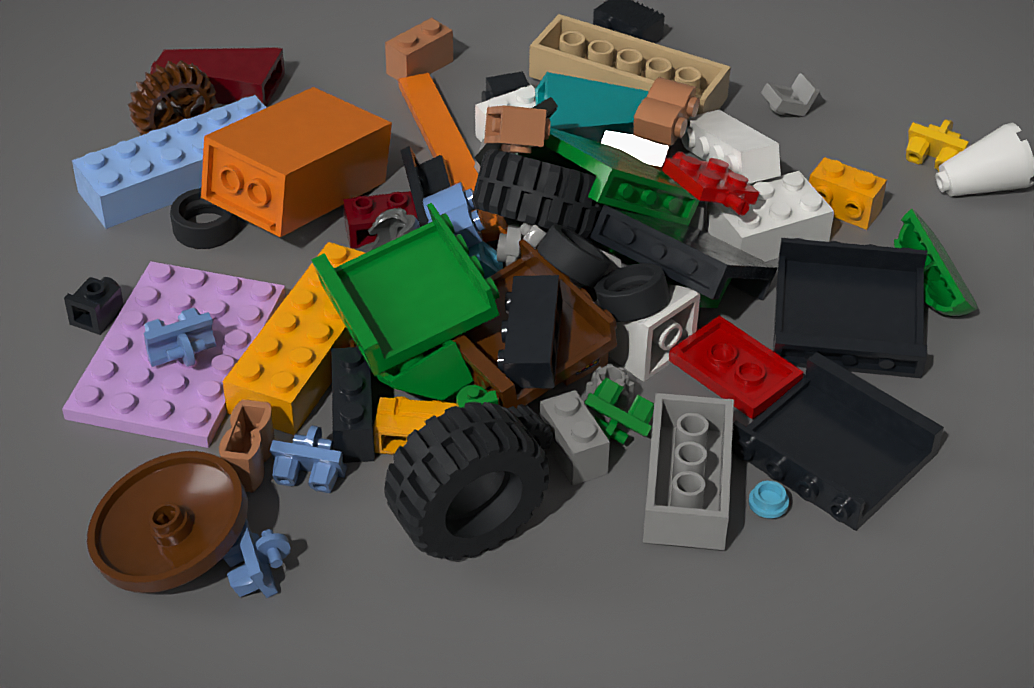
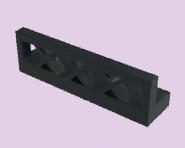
[400,146,453,227]

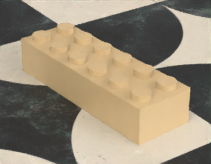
[529,14,731,115]

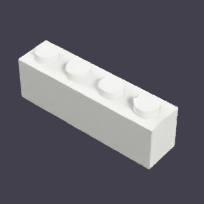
[682,110,781,183]

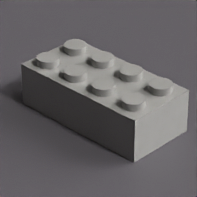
[643,393,734,550]

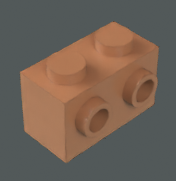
[385,18,453,81]
[484,105,550,154]

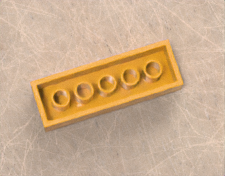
[222,242,365,435]

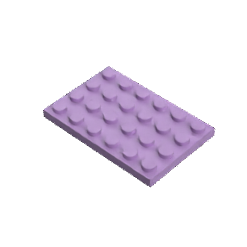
[62,261,286,448]

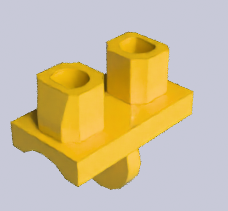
[906,119,969,172]

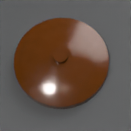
[87,451,248,593]

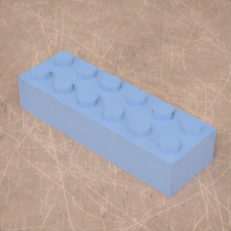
[72,95,267,229]

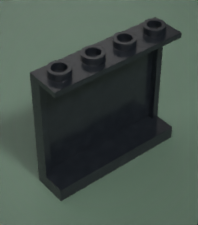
[590,204,778,300]
[773,238,927,379]
[732,352,944,531]

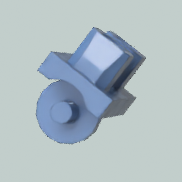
[143,308,216,367]
[270,425,347,493]
[223,519,291,598]

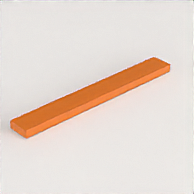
[398,73,508,242]

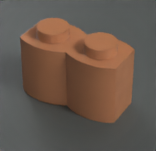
[634,77,700,146]
[219,399,275,493]

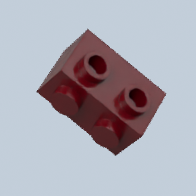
[343,191,419,249]

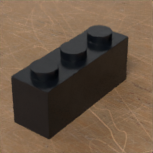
[498,275,563,389]
[331,347,375,463]

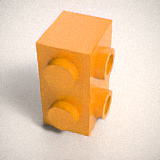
[809,157,887,230]

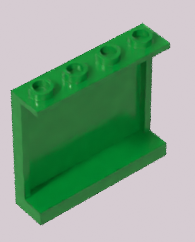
[514,128,699,226]
[311,203,500,376]

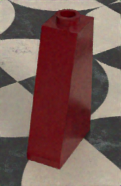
[150,48,285,107]

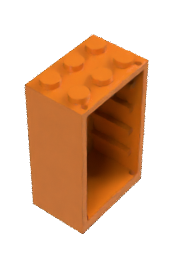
[201,87,392,238]

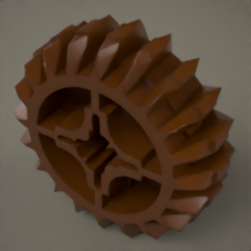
[128,60,218,135]

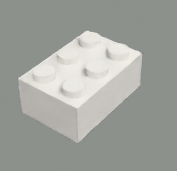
[705,171,834,262]

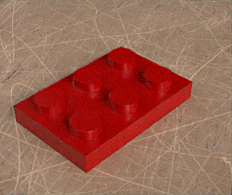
[669,316,804,419]

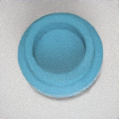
[748,481,789,518]

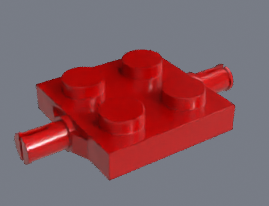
[662,152,760,216]

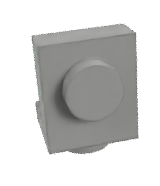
[761,73,820,117]

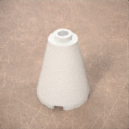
[935,122,1034,196]

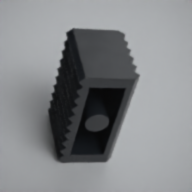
[593,0,665,43]

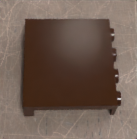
[450,239,617,409]

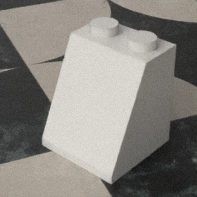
[594,283,700,382]

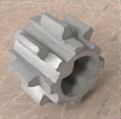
[586,364,634,410]

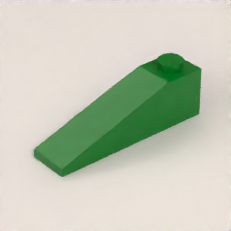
[376,339,474,401]

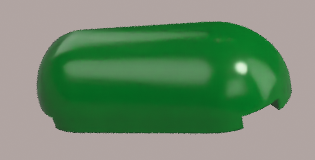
[894,209,978,316]

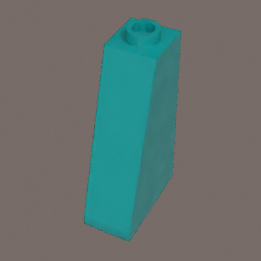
[535,72,649,142]

